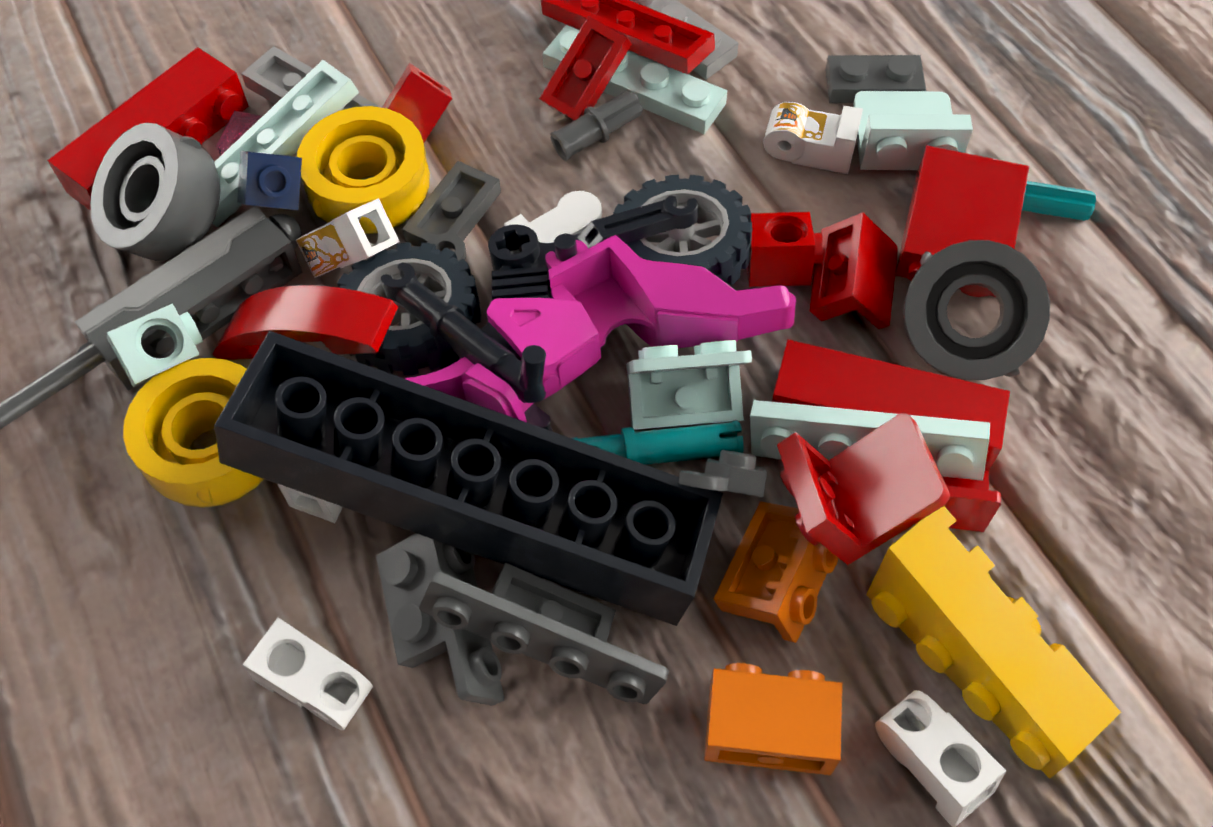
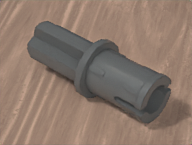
[550,91,643,161]

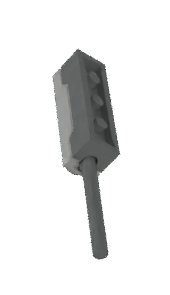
[0,206,303,430]

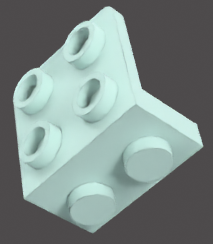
[853,91,973,170]
[626,340,752,430]

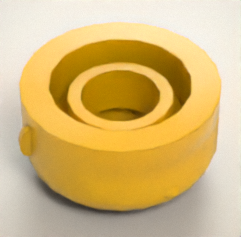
[297,106,430,234]
[123,358,264,508]

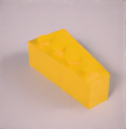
[866,506,1121,779]

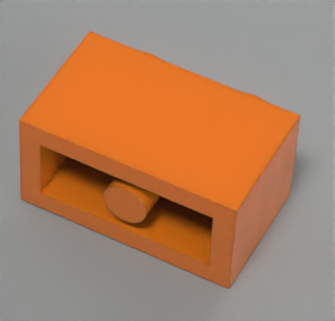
[704,663,843,775]

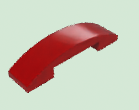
[212,285,398,360]

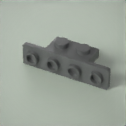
[376,533,504,706]
[419,563,669,704]

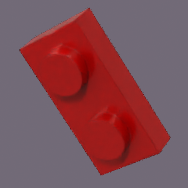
[539,16,632,121]

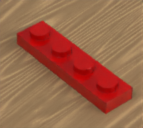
[541,0,715,75]

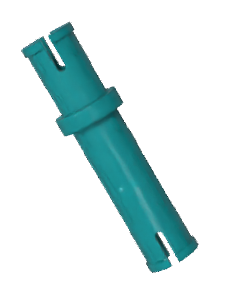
[572,420,744,465]

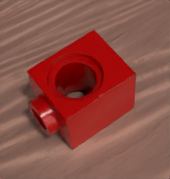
[747,212,823,287]

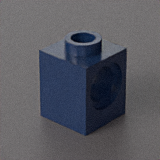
[237,151,302,210]

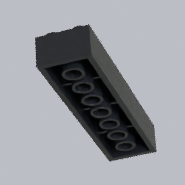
[214,331,723,626]

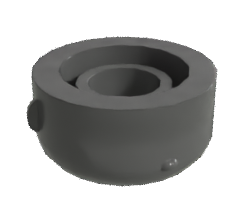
[90,123,221,261]
[903,240,1050,380]

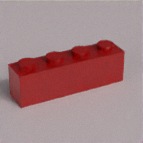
[47,47,249,211]
[772,339,1010,471]

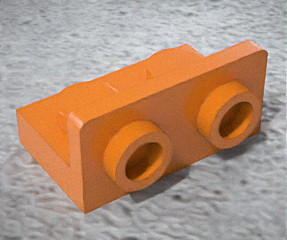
[713,501,839,643]

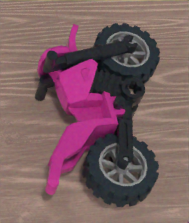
[337,175,796,432]

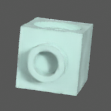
[107,303,203,387]

